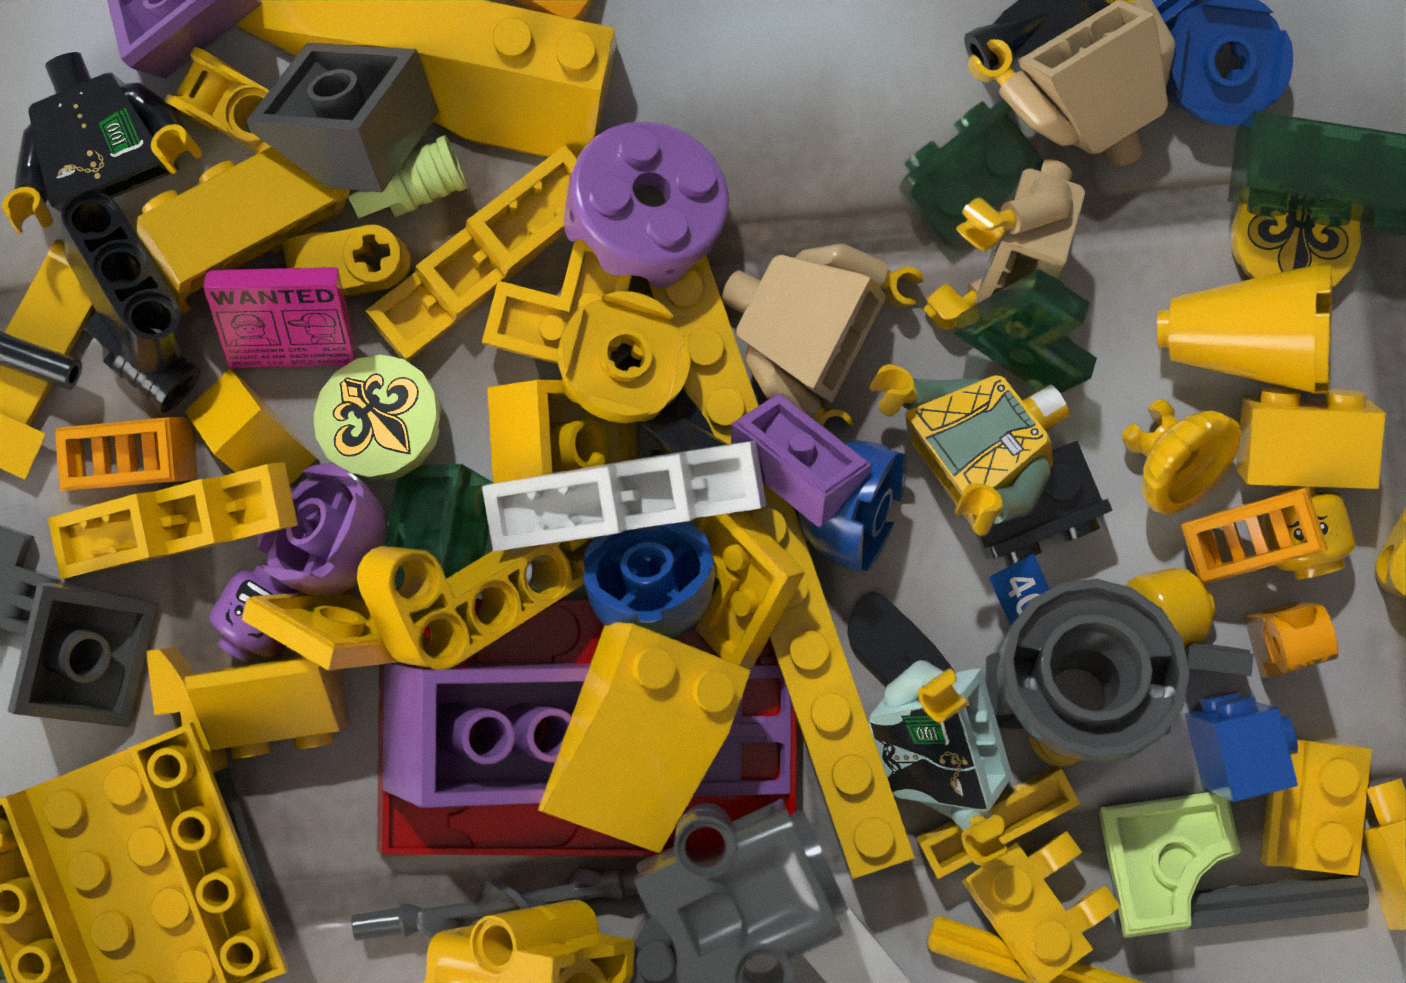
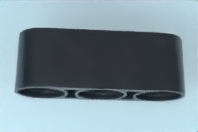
[61,191,182,373]

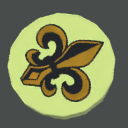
[313,354,442,481]

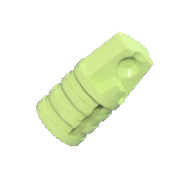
[348,135,468,218]

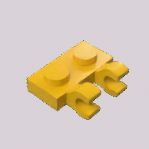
[961,831,1120,983]

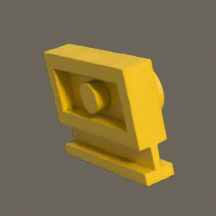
[1260,739,1372,876]

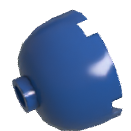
[799,440,907,572]
[583,521,715,640]

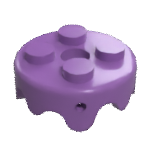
[564,121,729,288]

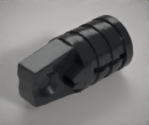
[84,312,201,413]

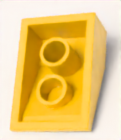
[538,622,751,853]

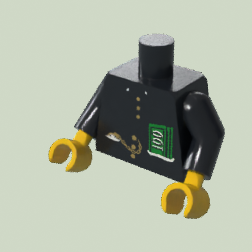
[2,52,203,234]

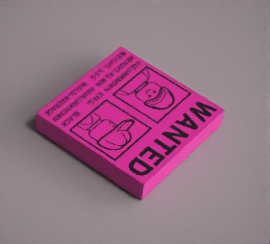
[204,267,357,369]

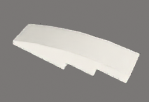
[482,440,766,551]

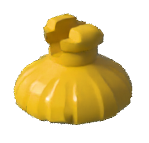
[1122,399,1242,516]

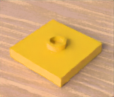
[242,591,430,671]

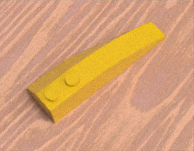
[235,0,618,158]

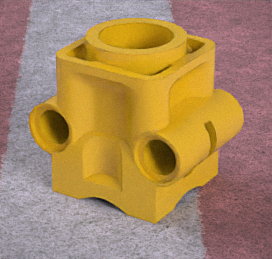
[424,900,635,983]

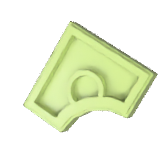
[1098,792,1241,938]

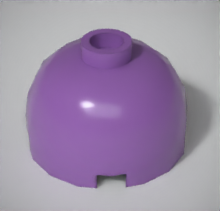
[257,463,388,596]

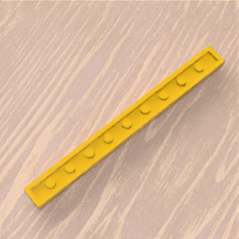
[647,256,915,879]

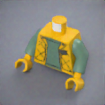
[869,364,1070,536]

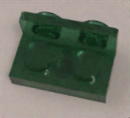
[899,99,1044,246]
[385,464,493,603]

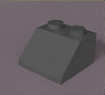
[246,43,439,193]

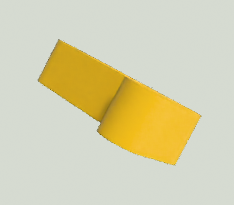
[357,537,595,670]

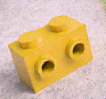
[1236,387,1386,489]

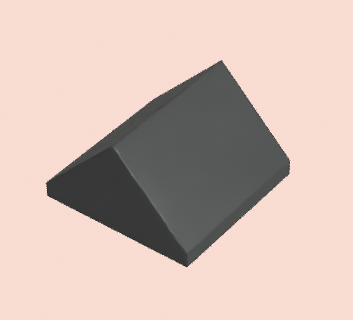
[7,582,158,727]

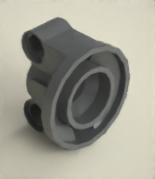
[985,579,1190,763]

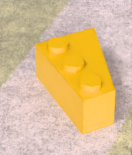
[137,141,350,315]

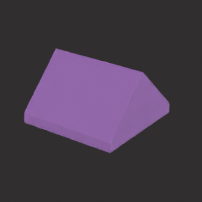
[107,0,262,79]

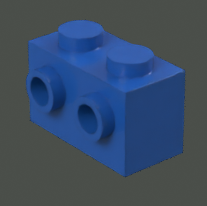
[1184,691,1298,802]

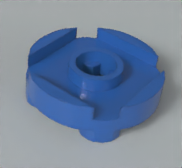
[1166,0,1293,126]

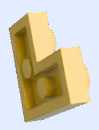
[482,239,633,364]
[691,511,805,669]

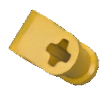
[164,46,269,151]
[282,225,412,300]

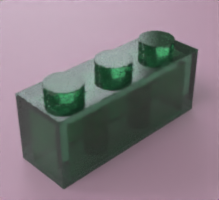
[1228,111,1406,236]

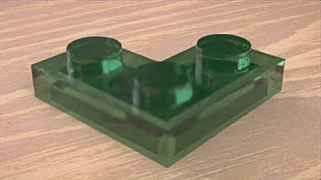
[953,268,1097,394]

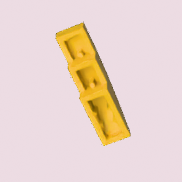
[365,145,577,362]
[48,462,298,580]

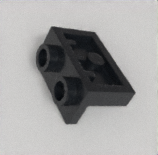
[975,441,1113,566]

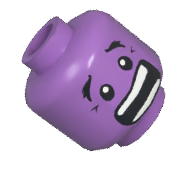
[209,564,299,663]

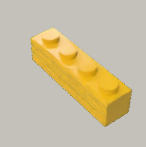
[915,765,1080,879]

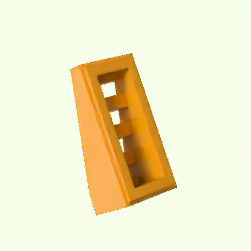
[55,417,197,491]
[1181,487,1328,585]

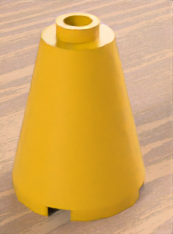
[1157,264,1332,394]

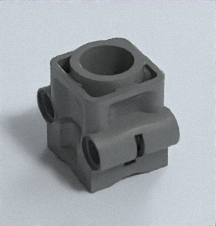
[634,799,849,983]

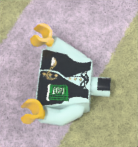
[868,661,1013,866]

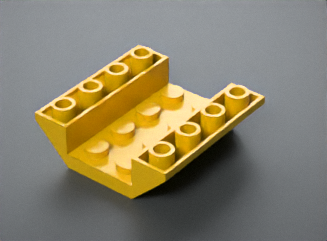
[0,722,289,983]

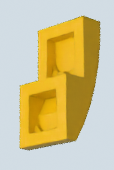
[146,646,228,773]

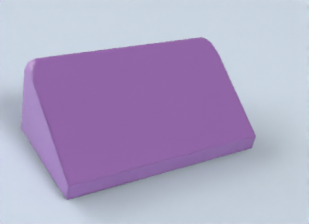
[731,394,872,527]

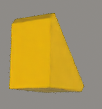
[184,368,319,486]

